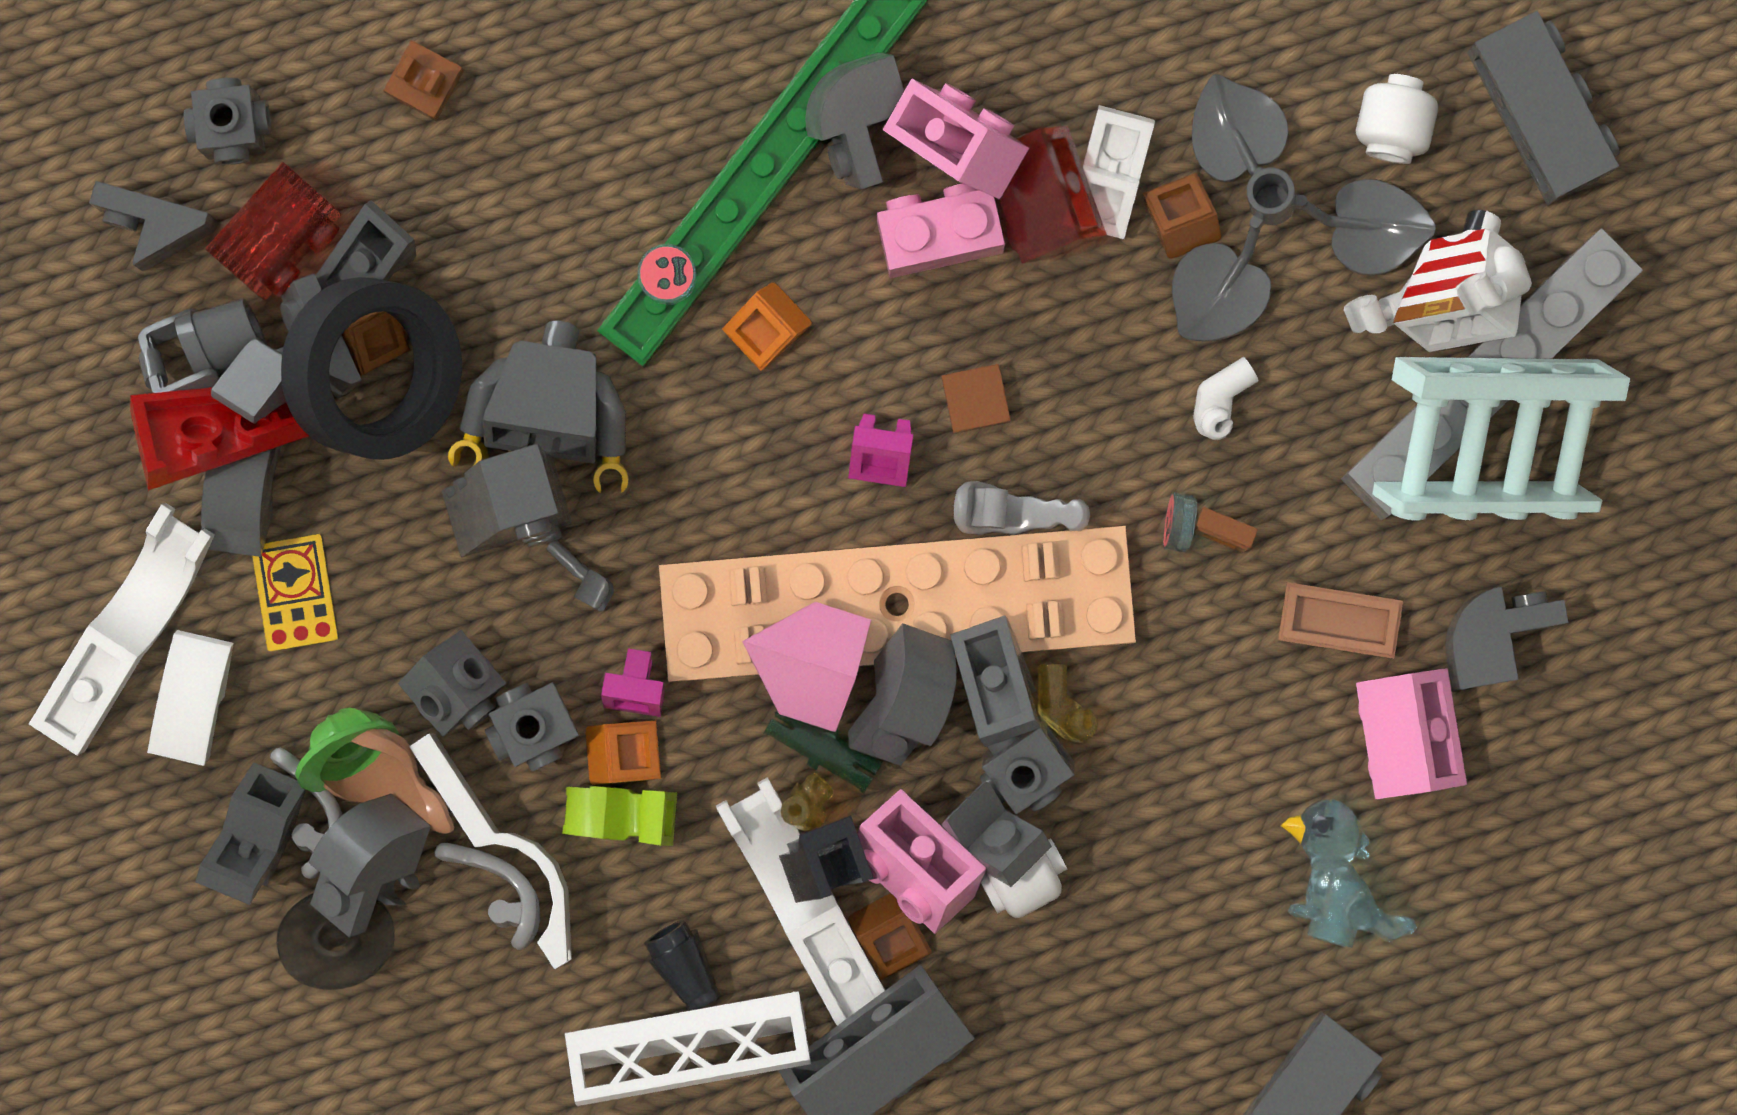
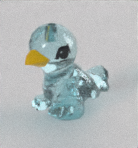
[1280,799,1417,948]

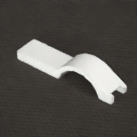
[29,503,215,756]
[409,733,572,969]
[716,777,885,1026]

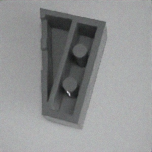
[442,444,573,558]

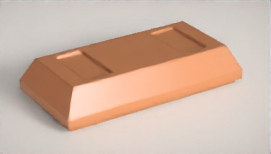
[1278,582,1403,659]

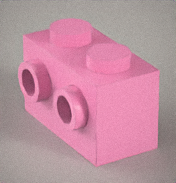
[883,79,1029,199]
[877,183,1005,278]
[1356,668,1467,799]
[857,789,987,934]

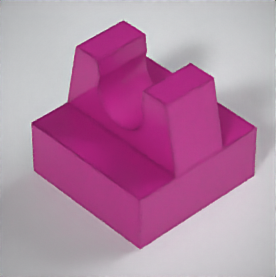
[848,414,913,487]
[601,648,665,717]

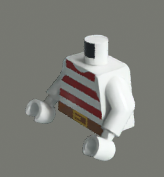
[1344,210,1532,352]

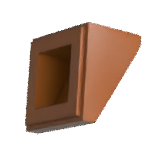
[1143,172,1221,259]
[342,311,410,376]
[848,893,932,980]

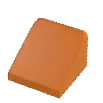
[722,283,812,371]
[585,721,661,785]

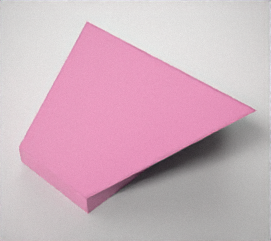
[742,602,871,732]

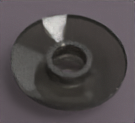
[276,893,395,990]

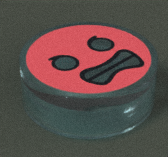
[637,244,697,305]
[1163,492,1197,553]

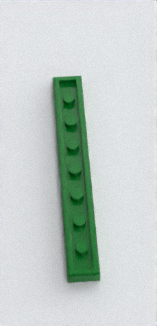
[597,0,928,368]

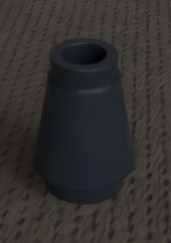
[644,920,720,1011]

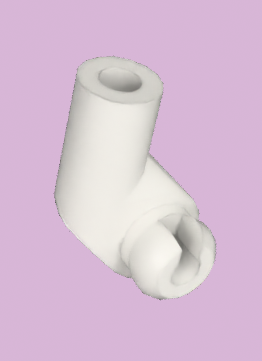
[1193,357,1259,440]

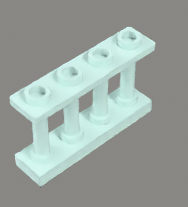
[1372,357,1630,520]

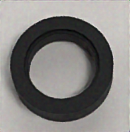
[281,277,462,460]

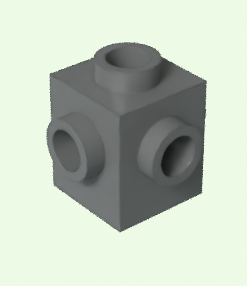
[184,78,272,165]
[398,630,506,737]
[484,682,580,772]
[980,715,1074,814]

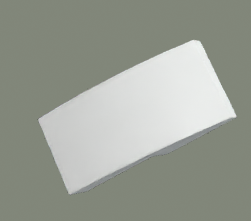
[1068,105,1155,239]
[147,630,234,766]

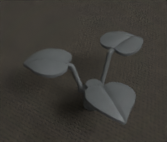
[1172,74,1436,342]

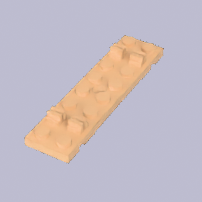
[659,526,1136,682]

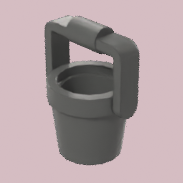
[138,298,267,393]

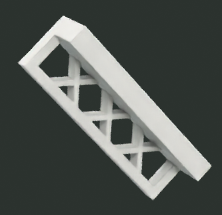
[565,991,811,1106]

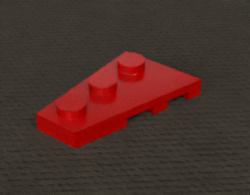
[130,387,309,491]

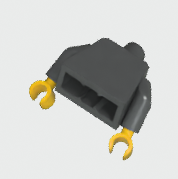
[448,321,629,493]

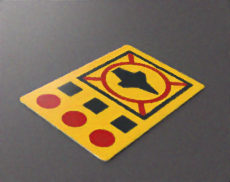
[252,534,338,651]

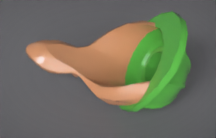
[295,708,454,834]

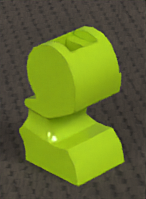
[562,786,677,846]

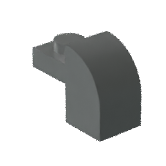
[805,52,904,189]
[201,445,282,557]
[1445,586,1568,691]
[848,623,957,766]
[195,762,306,905]
[309,794,431,938]

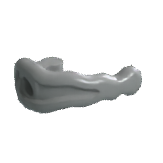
[954,481,1090,535]
[270,747,343,879]
[434,843,540,950]

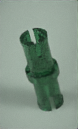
[763,710,883,794]

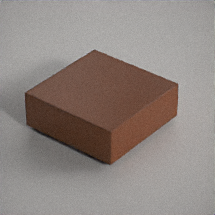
[941,364,1011,434]
[1192,507,1258,553]

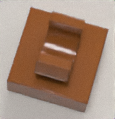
[383,40,464,122]

